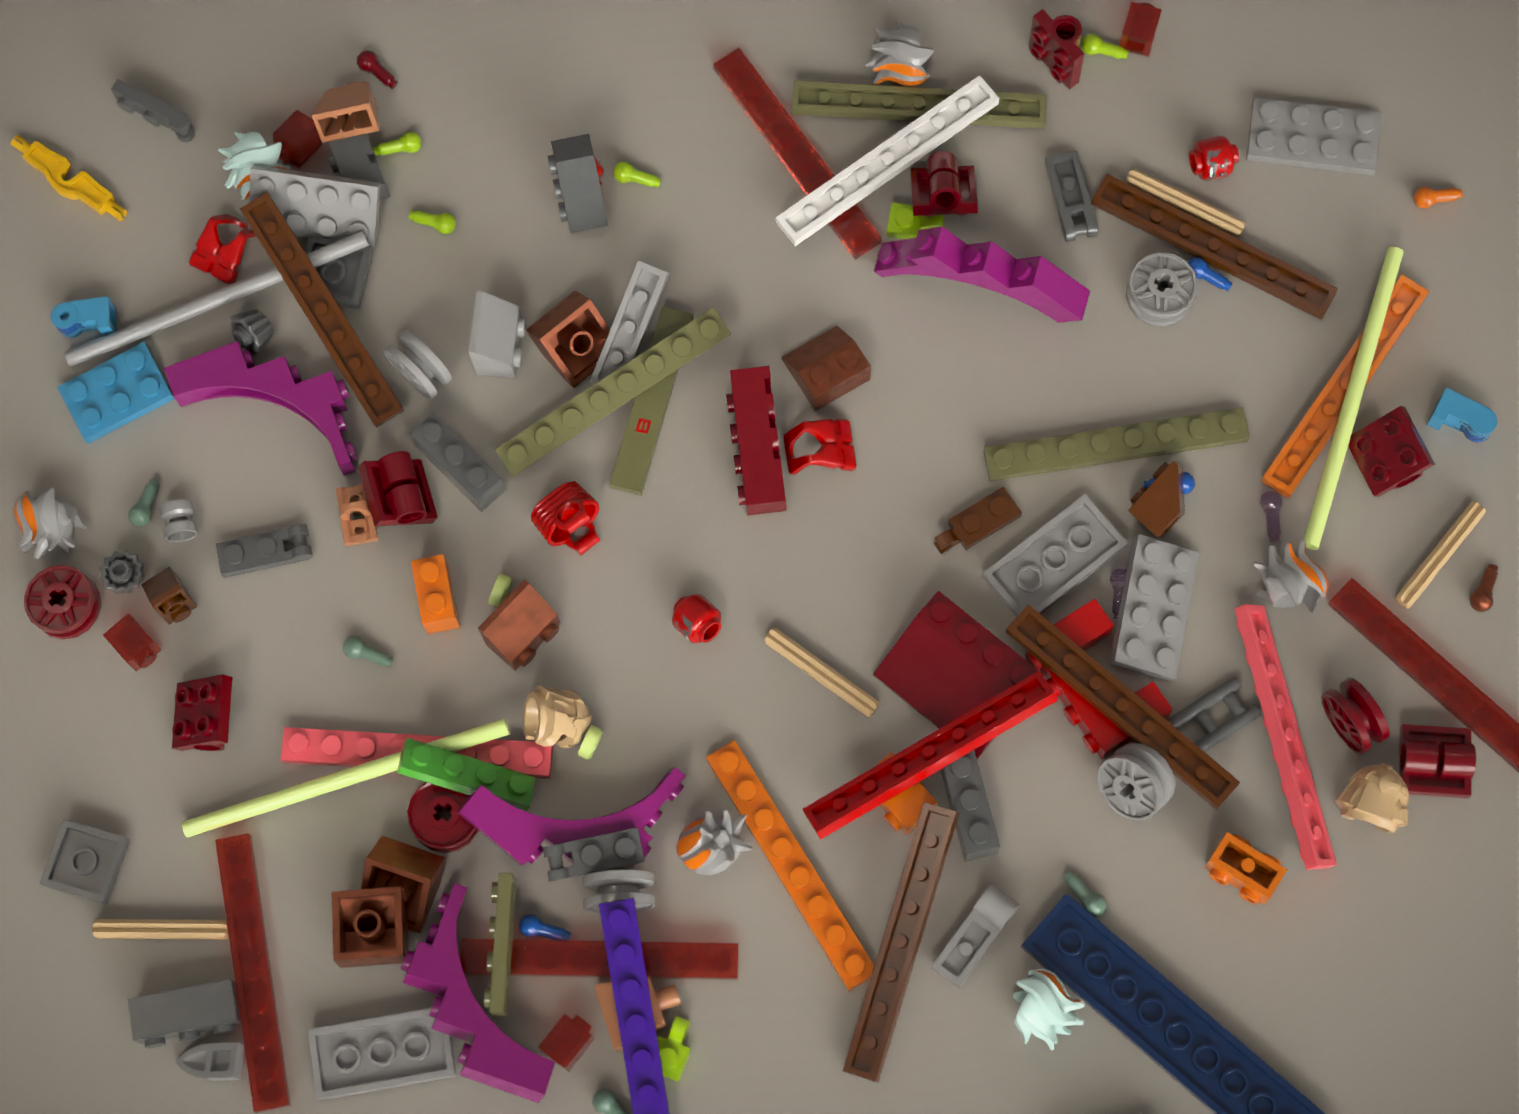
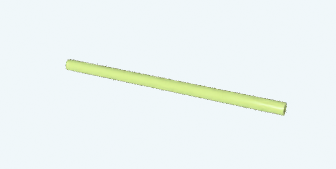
[1303,247,1404,550]
[182,718,510,838]

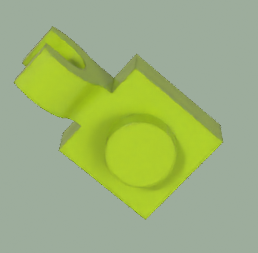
[886,202,944,239]
[657,1016,691,1082]

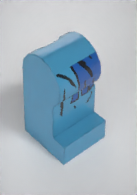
[50,296,117,338]
[1427,387,1497,443]

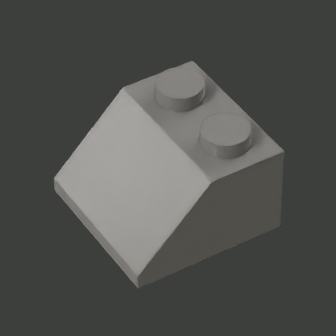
[468,291,527,378]

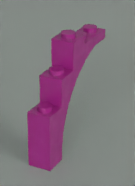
[873,226,1090,323]
[164,341,358,476]
[457,767,686,865]
[400,883,555,1103]

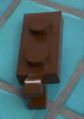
[934,486,1022,554]

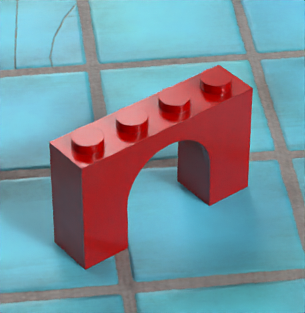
[1025,599,1173,759]

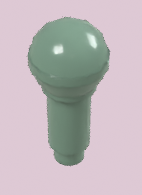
[128,479,159,527]
[343,636,393,667]
[1063,871,1107,917]
[592,1089,629,1114]

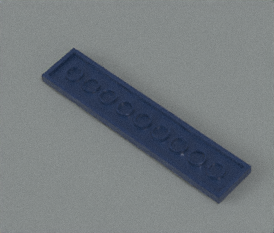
[1021,893,1325,1114]

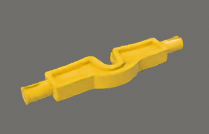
[11,135,128,221]

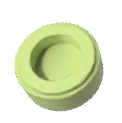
[488,573,513,607]
[577,725,603,760]

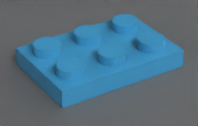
[57,342,175,444]

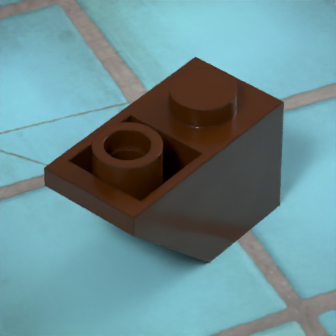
[1128,461,1185,538]
[141,566,197,625]

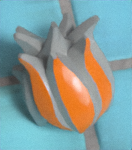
[864,19,934,86]
[13,487,87,559]
[1253,540,1329,613]
[676,809,752,875]

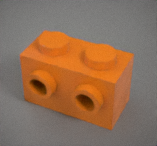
[1204,832,1288,905]

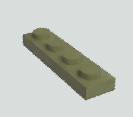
[484,872,516,1017]

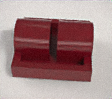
[1029,9,1084,90]
[910,151,978,217]
[1348,406,1435,497]
[358,451,438,526]
[172,674,233,751]
[1399,724,1476,798]

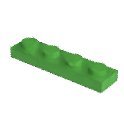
[397,738,536,812]

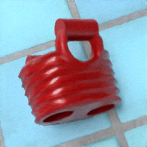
[531,481,601,555]

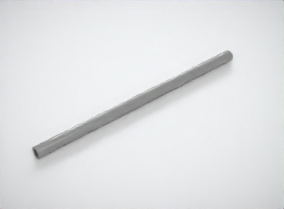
[64,231,370,367]

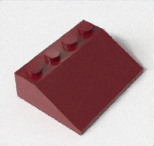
[873,591,1044,760]

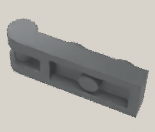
[111,79,195,142]
[1045,150,1098,242]
[216,524,313,578]
[542,828,644,882]

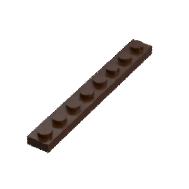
[1091,174,1338,320]
[240,192,404,428]
[1006,604,1240,810]
[843,802,959,1082]

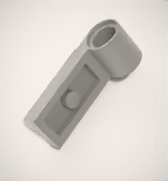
[931,884,1020,989]

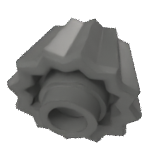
[230,309,273,354]
[99,550,145,594]

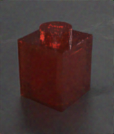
[1119,2,1162,57]
[273,109,323,168]
[103,613,161,671]
[538,1014,595,1072]

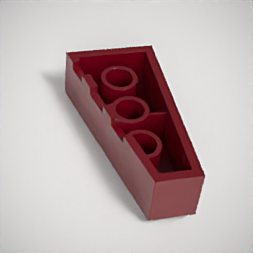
[726,366,786,516]

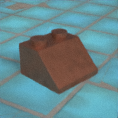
[525,290,610,388]
[781,326,871,411]
[478,579,561,671]
[361,836,446,933]
[332,886,409,968]

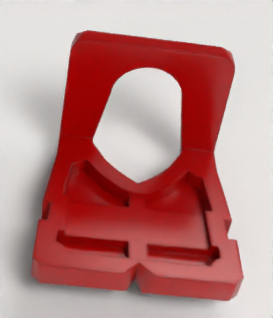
[189,214,256,285]
[784,419,857,475]

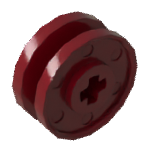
[24,565,101,640]
[1321,677,1390,755]
[407,782,479,853]

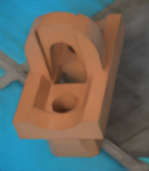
[335,483,378,547]

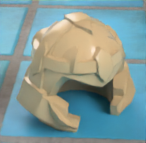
[523,685,592,748]
[1335,763,1409,834]

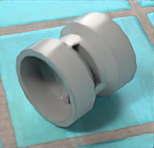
[159,499,198,542]

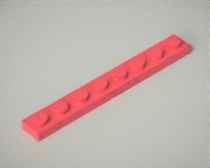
[1234,604,1337,870]
[280,727,553,779]

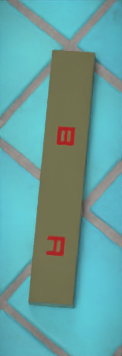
[609,306,694,496]

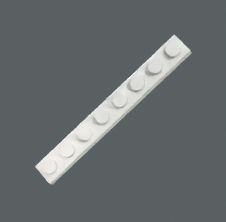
[775,75,999,246]

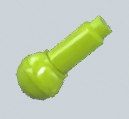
[1081,34,1129,59]
[374,131,422,156]
[613,161,661,188]
[409,210,456,235]

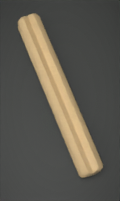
[1126,169,1245,238]
[1395,501,1486,609]
[764,627,879,717]
[92,919,230,940]

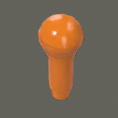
[1413,186,1463,209]

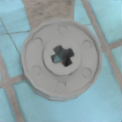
[1126,252,1198,327]
[383,330,452,400]
[1097,743,1176,821]
[582,870,656,913]

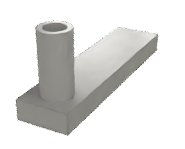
[590,260,670,384]

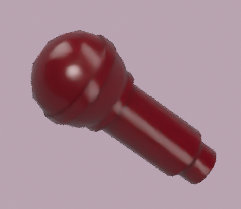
[357,50,398,89]

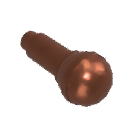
[1470,564,1498,612]

